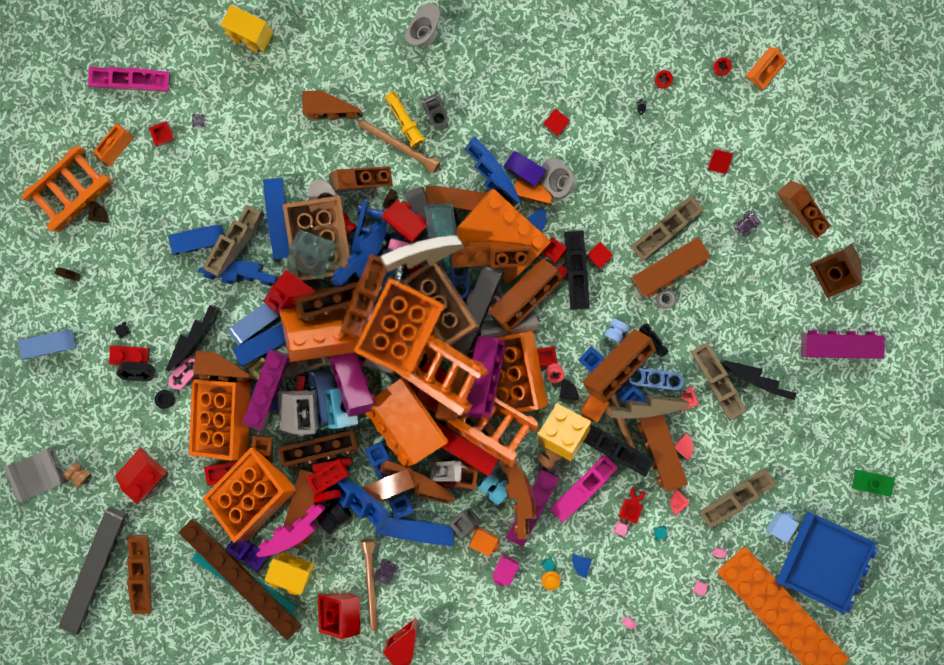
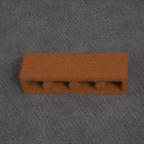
[630,237,711,299]
[488,258,563,333]
[583,329,656,403]
[636,415,688,492]
[283,467,320,549]

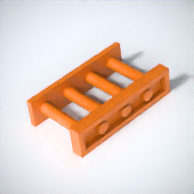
[21,145,114,233]
[397,332,489,416]
[446,398,538,468]

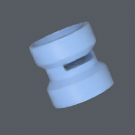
[604,318,630,343]

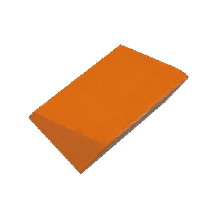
[745,47,787,91]
[93,123,135,166]
[515,178,552,205]

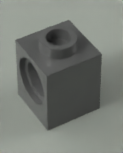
[449,508,482,538]

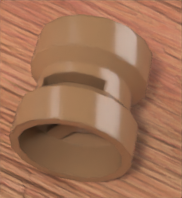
[537,448,562,471]
[63,462,92,489]

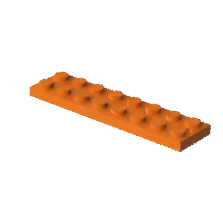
[716,546,850,665]

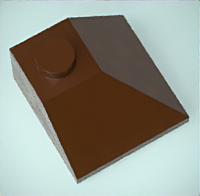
[810,244,863,298]

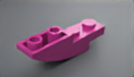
[549,454,618,523]
[256,502,326,557]

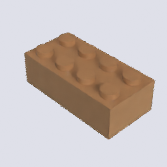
[401,261,480,346]

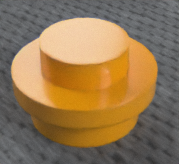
[541,571,561,591]

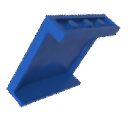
[776,511,878,615]

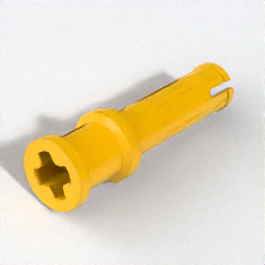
[385,91,426,148]

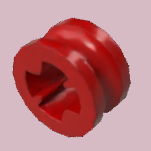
[713,57,732,76]
[655,70,673,89]

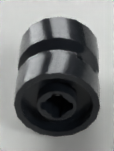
[316,500,353,535]

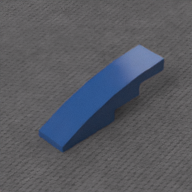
[464,136,521,207]
[263,177,291,259]
[232,323,286,366]
[327,477,390,530]
[375,516,455,546]

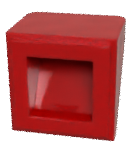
[707,149,733,174]

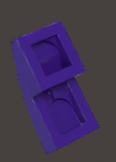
[503,151,546,187]
[226,540,270,572]

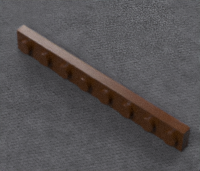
[178,518,302,640]

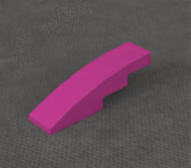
[88,66,169,92]

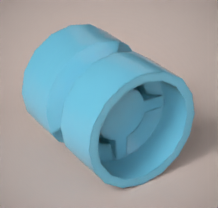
[477,470,508,505]

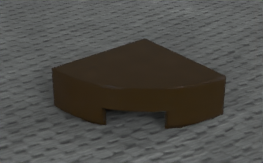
[383,189,398,209]
[88,201,109,223]
[54,267,81,281]

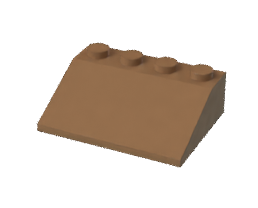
[283,196,350,281]

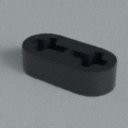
[117,362,156,382]

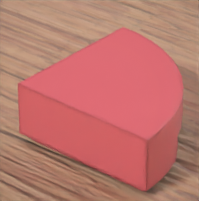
[680,386,699,411]
[674,433,693,460]
[670,489,690,515]

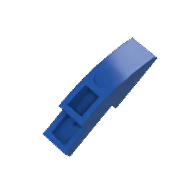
[330,221,388,286]
[198,261,279,287]

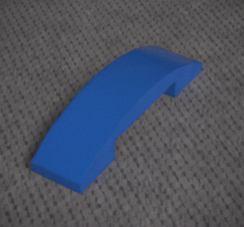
[578,346,646,405]
[365,442,414,520]

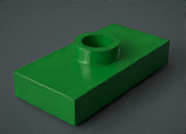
[851,469,895,497]

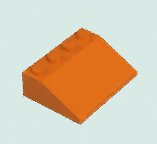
[452,189,551,284]
[354,278,444,378]
[279,307,367,362]
[473,330,548,416]
[365,377,449,468]
[189,379,251,461]
[202,447,296,543]

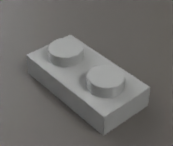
[430,461,461,482]

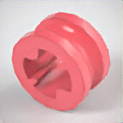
[546,364,564,383]

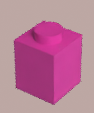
[492,554,519,586]

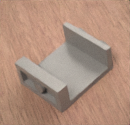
[4,447,68,502]

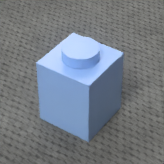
[766,511,799,543]

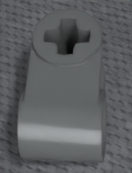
[420,91,448,130]

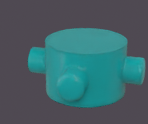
[653,525,668,541]
[540,556,557,572]

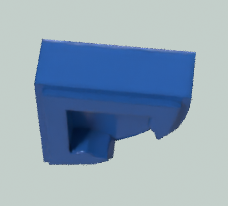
[527,207,547,232]
[572,553,592,578]

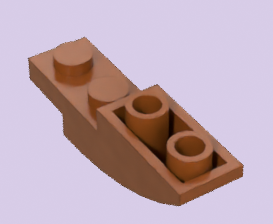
[450,242,531,268]
[506,461,537,539]

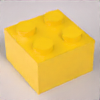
[220,4,273,53]
[538,404,591,461]
[264,552,315,595]

